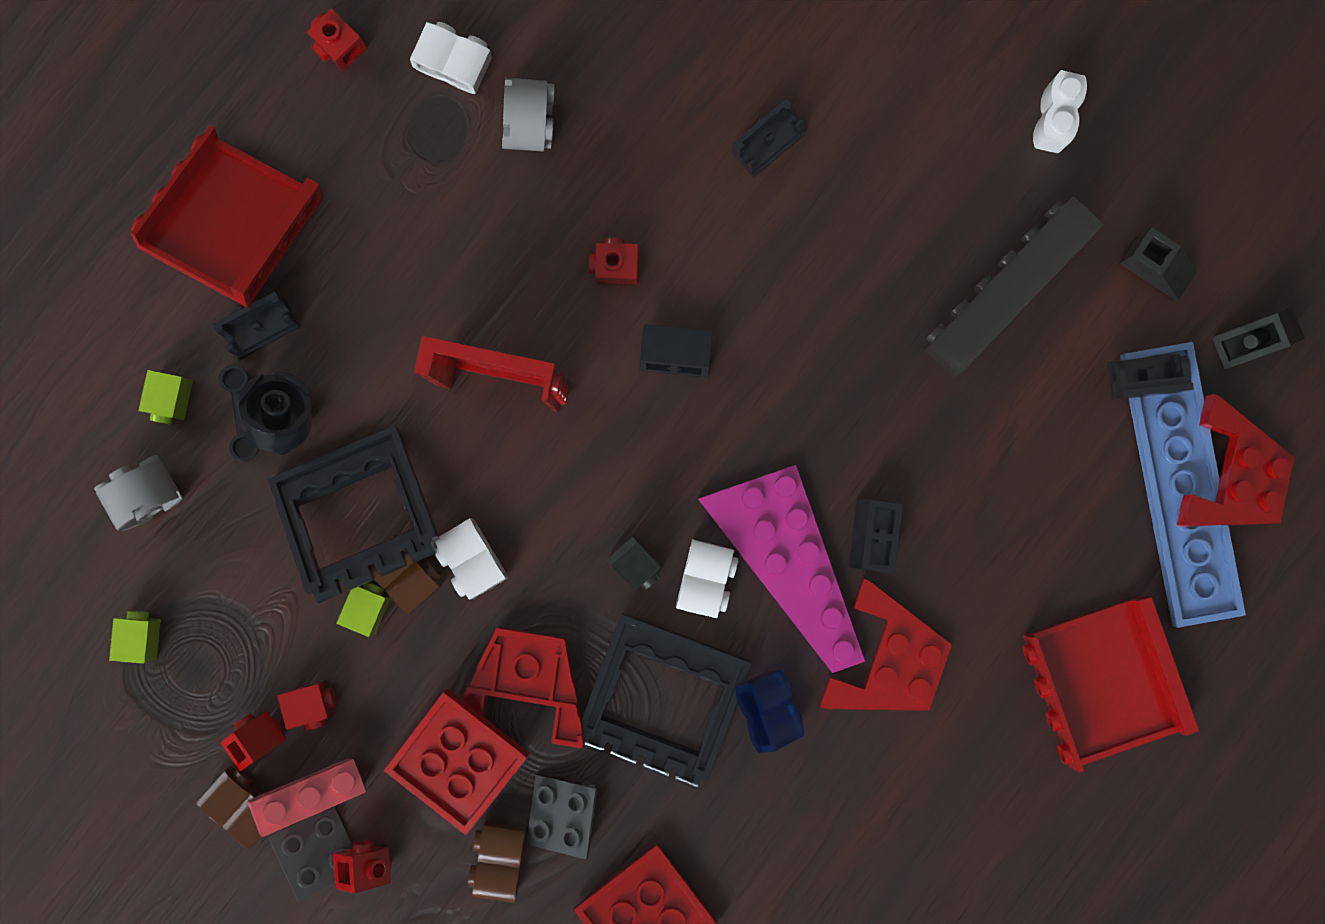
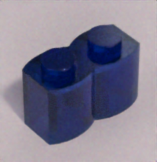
[736,670,804,753]

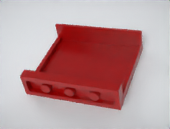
[130,125,322,308]
[414,336,570,412]
[1022,595,1199,773]

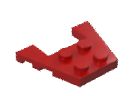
[1177,394,1295,527]
[819,578,952,711]
[462,627,585,749]

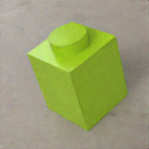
[138,370,193,425]
[336,581,391,637]
[109,611,161,664]

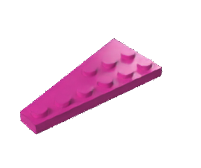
[698,465,865,673]

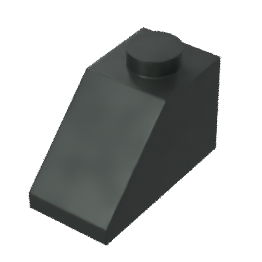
[1212,307,1305,369]
[606,536,662,591]

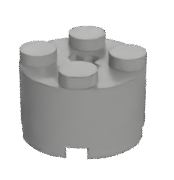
[502,78,554,152]
[94,455,183,531]

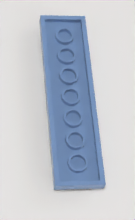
[1120,342,1246,628]

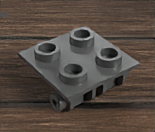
[526,775,598,860]
[268,807,353,902]

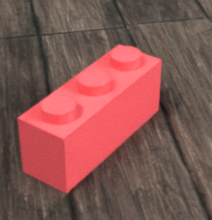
[247,758,366,837]

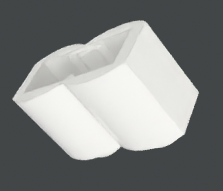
[410,22,492,94]
[1033,70,1087,153]
[435,518,508,600]
[676,539,738,618]

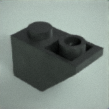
[1119,227,1197,301]

